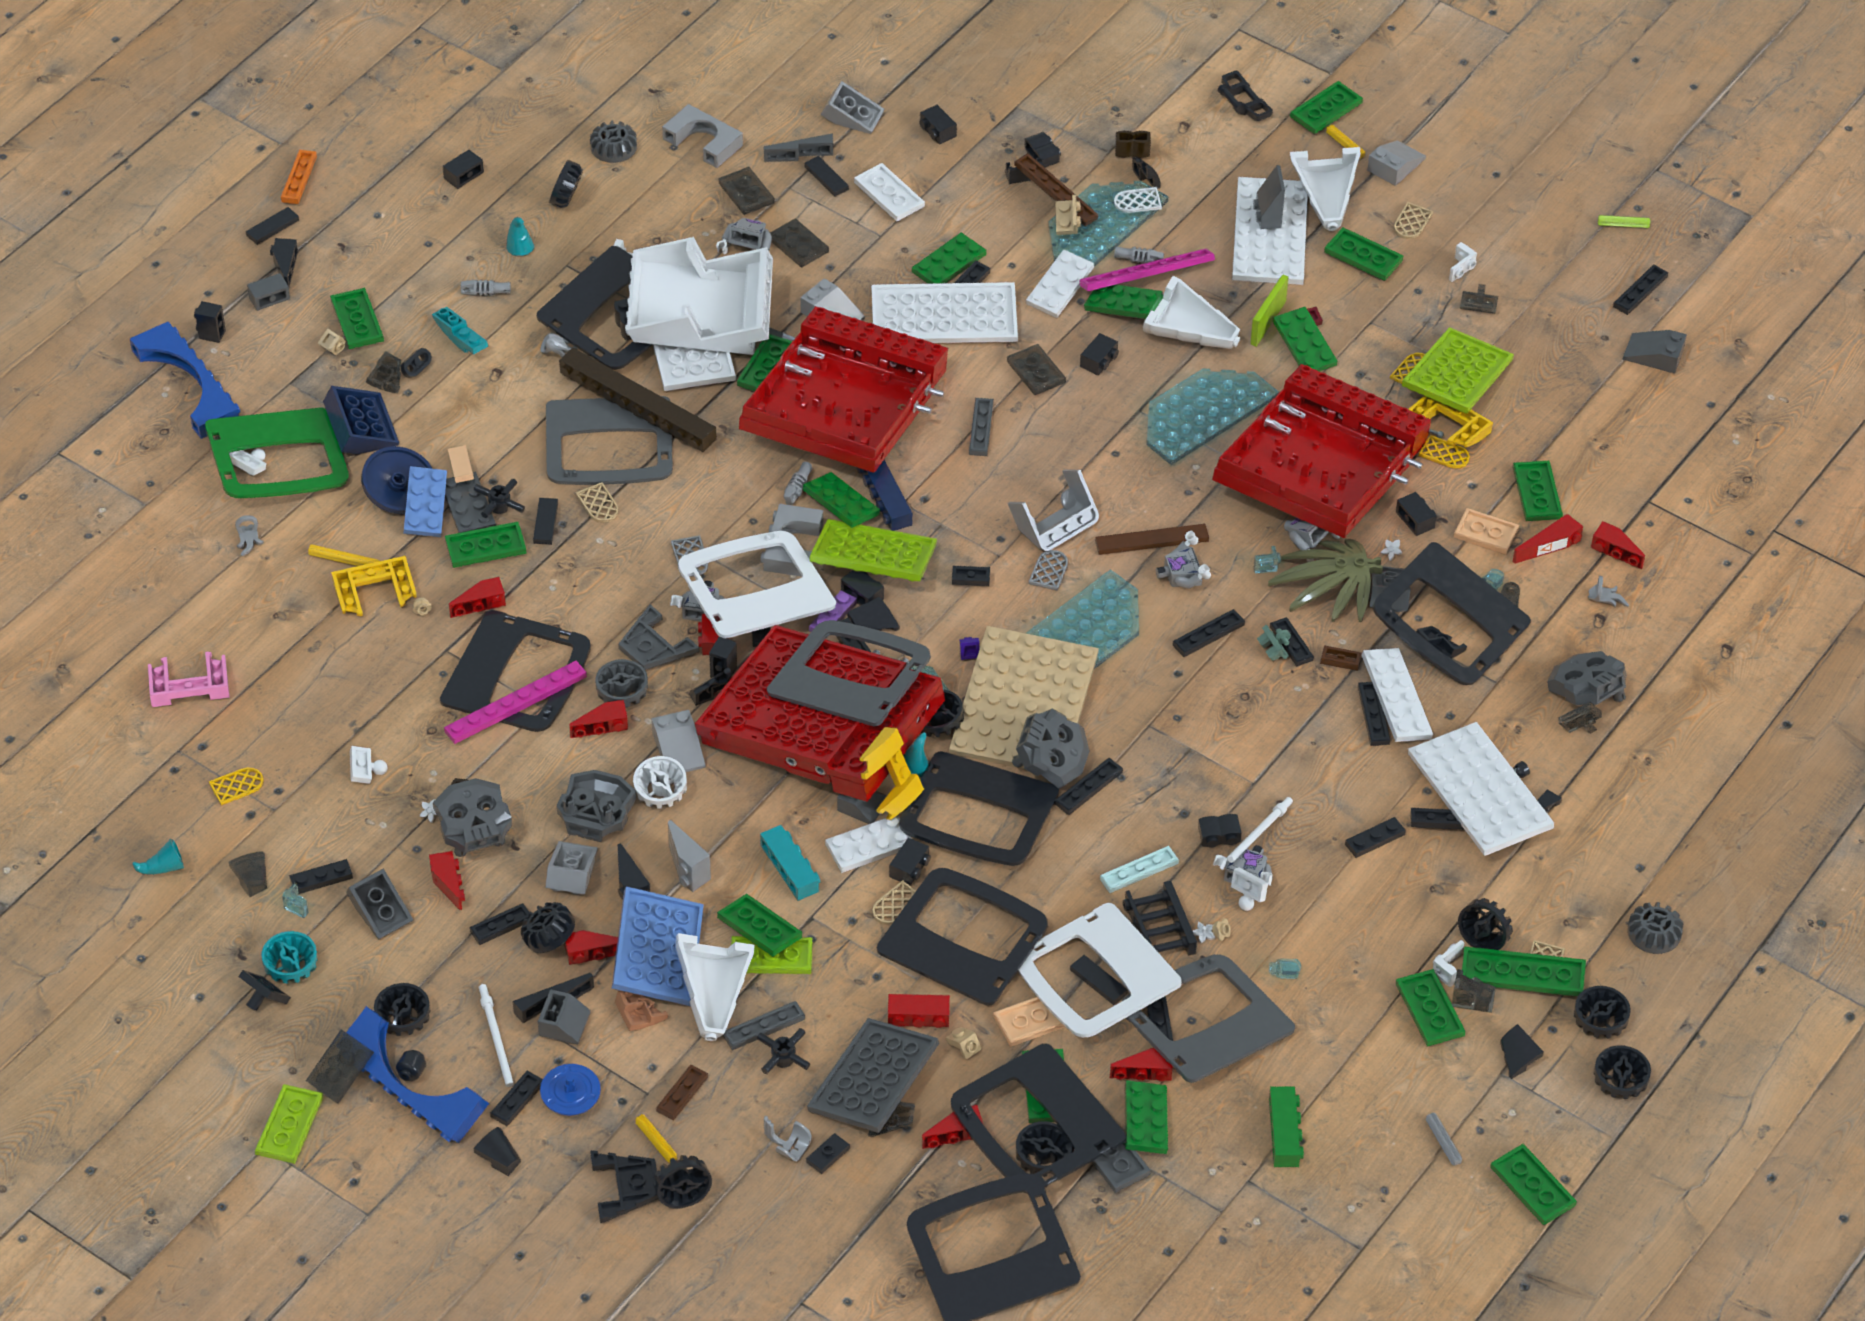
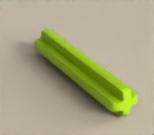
[1598,215,1650,228]

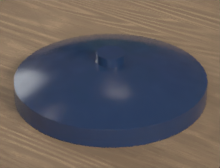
[361,446,433,514]

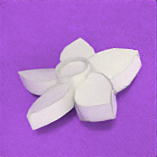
[1381,540,1402,561]
[420,799,436,823]
[1193,921,1215,944]

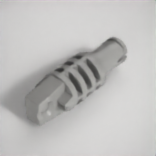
[1114,246,1164,264]
[461,280,511,296]
[784,462,813,505]

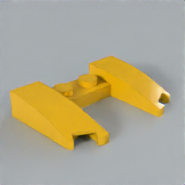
[1408,396,1493,448]
[331,556,417,616]
[860,727,924,820]

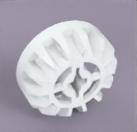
[633,756,687,809]

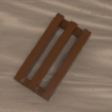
[1320,645,1362,671]

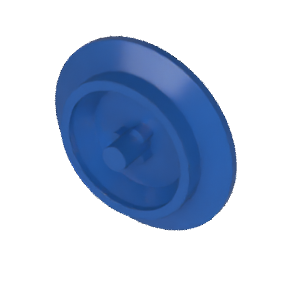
[540,1064,601,1116]

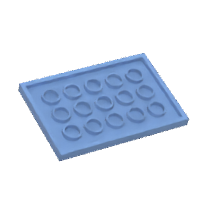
[612,887,704,1006]

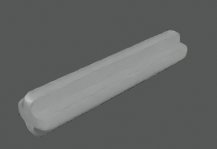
[1426,1113,1462,1166]

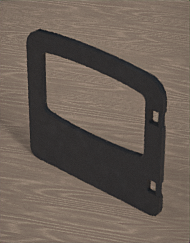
[536,246,653,370]
[1373,542,1531,685]
[440,610,591,732]
[899,751,1059,866]
[877,868,1048,1006]
[951,1043,1126,1193]
[907,1173,1081,1321]

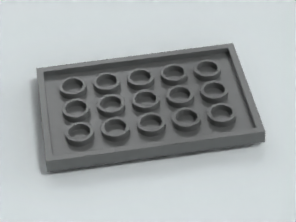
[807,1018,939,1133]

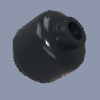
[396,1050,426,1081]

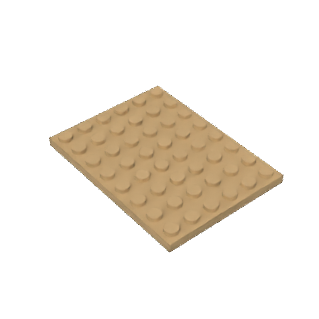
[949,626,1099,769]

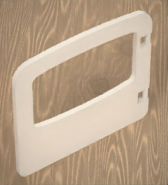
[678,531,836,638]
[1018,903,1182,1038]

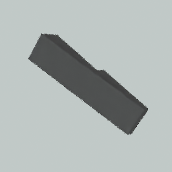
[764,133,833,162]

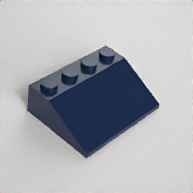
[323,385,399,454]

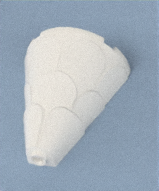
[1290,147,1361,231]
[1143,276,1240,349]
[675,933,754,1041]

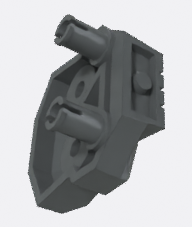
[1547,651,1627,719]
[1012,708,1090,789]
[556,770,636,842]
[433,778,512,857]

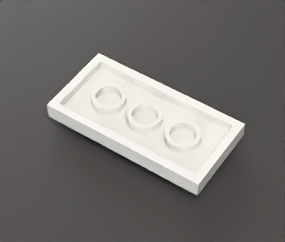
[854,163,925,221]
[1026,249,1094,318]
[825,815,912,873]

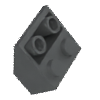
[538,989,591,1045]

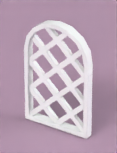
[1114,187,1162,213]

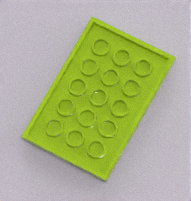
[1402,327,1514,414]
[810,519,937,582]

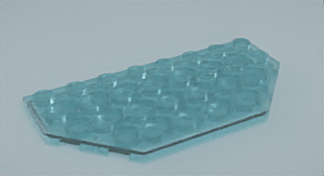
[1048,181,1169,266]
[1146,368,1279,465]
[1026,569,1139,669]

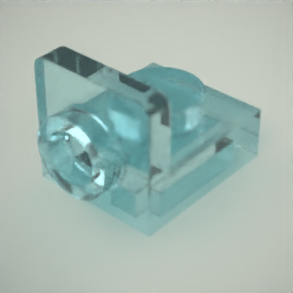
[1254,546,1281,574]
[282,884,308,918]

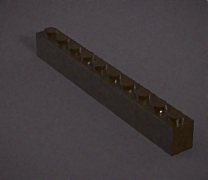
[559,348,717,452]

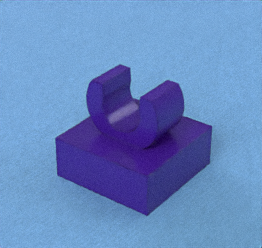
[959,637,980,660]

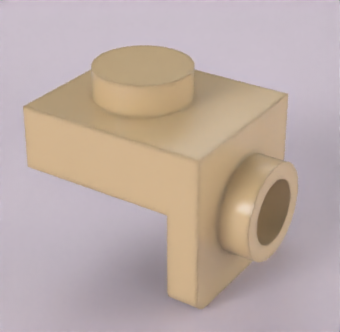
[318,329,346,356]
[946,1027,981,1059]

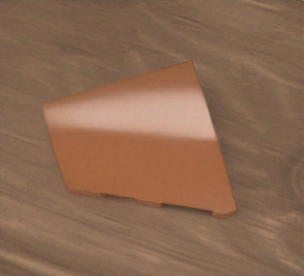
[615,990,668,1031]

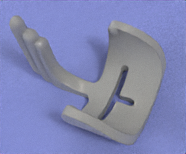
[764,1116,812,1161]

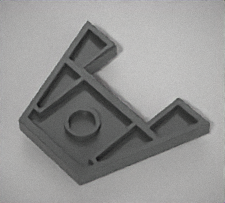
[618,605,700,670]

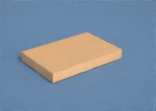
[1454,508,1519,555]
[993,997,1065,1047]

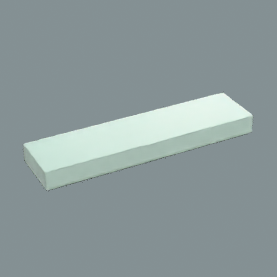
[1100,846,1179,893]

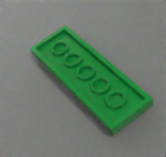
[1460,946,1586,996]

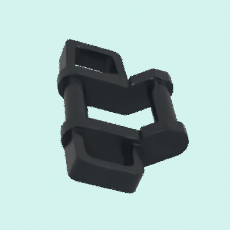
[1217,70,1273,121]

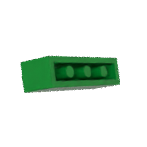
[1269,1086,1304,1167]

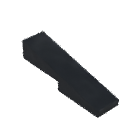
[513,973,594,1023]

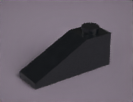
[270,238,298,288]
[617,843,650,900]

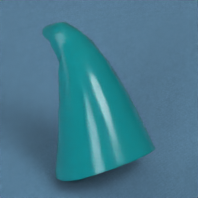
[506,217,534,256]
[903,732,929,777]
[132,838,184,875]

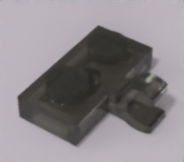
[1460,284,1498,314]
[1558,702,1602,734]

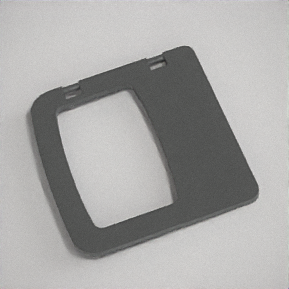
[546,396,673,485]
[767,620,931,726]
[1122,954,1295,1083]

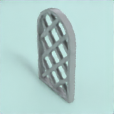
[671,535,708,576]
[1029,550,1068,591]

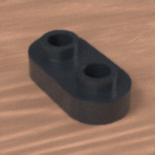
[401,348,432,378]

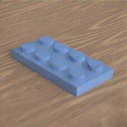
[403,466,447,537]

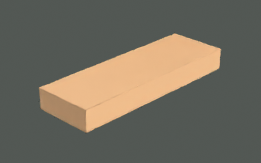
[448,445,474,483]

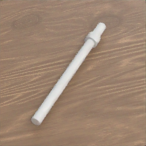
[1227,797,1293,863]
[479,984,514,1087]

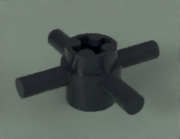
[474,479,525,518]
[757,1028,810,1074]

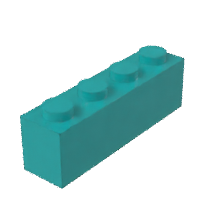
[760,825,821,901]

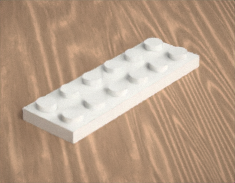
[1362,648,1433,742]

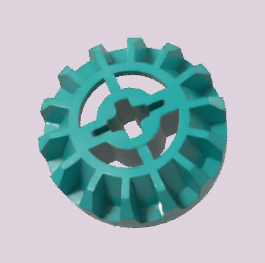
[261,931,318,984]

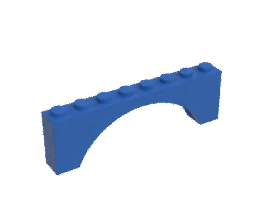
[130,322,240,439]
[336,1006,489,1143]

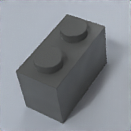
[247,273,290,311]

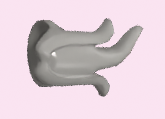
[540,333,578,358]
[235,515,264,556]
[1588,576,1629,607]

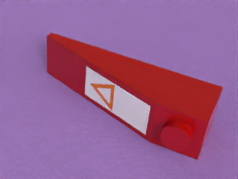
[1512,514,1583,564]

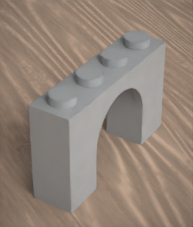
[662,104,743,168]
[761,504,823,577]

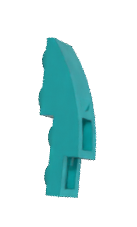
[432,306,488,355]

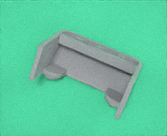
[1007,469,1099,551]

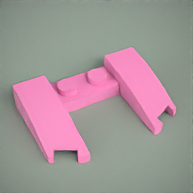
[148,652,230,707]

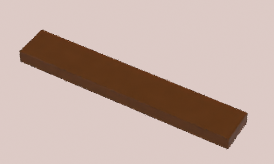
[1014,153,1099,227]
[1095,524,1209,555]

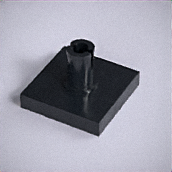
[238,970,291,1011]

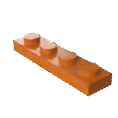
[281,149,317,204]

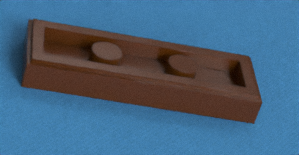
[656,1065,708,1121]

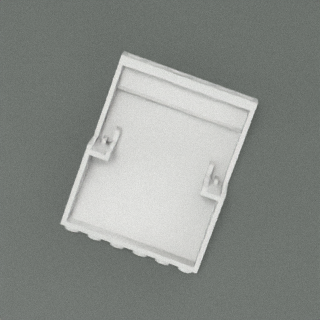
[625,237,773,355]

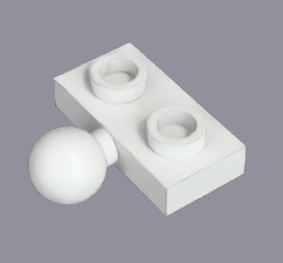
[229,448,266,476]
[350,746,388,784]
[1231,867,1268,911]

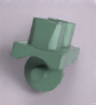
[1257,625,1291,661]

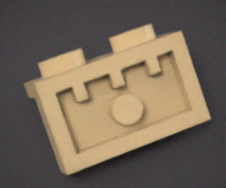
[1056,195,1081,235]

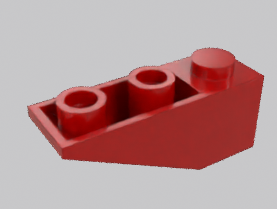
[1591,521,1645,569]
[448,577,506,618]
[569,700,628,738]
[429,851,465,910]
[564,930,618,965]
[1110,1048,1172,1081]
[922,1105,983,1149]

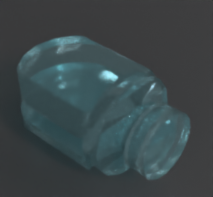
[1482,569,1504,590]
[1269,959,1301,979]

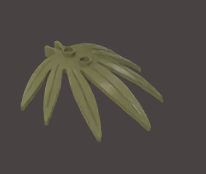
[1268,539,1383,622]

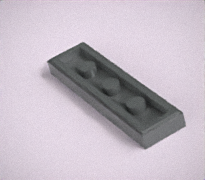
[969,398,994,456]
[723,1001,805,1050]

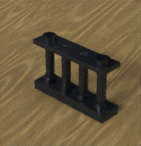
[1122,880,1197,956]

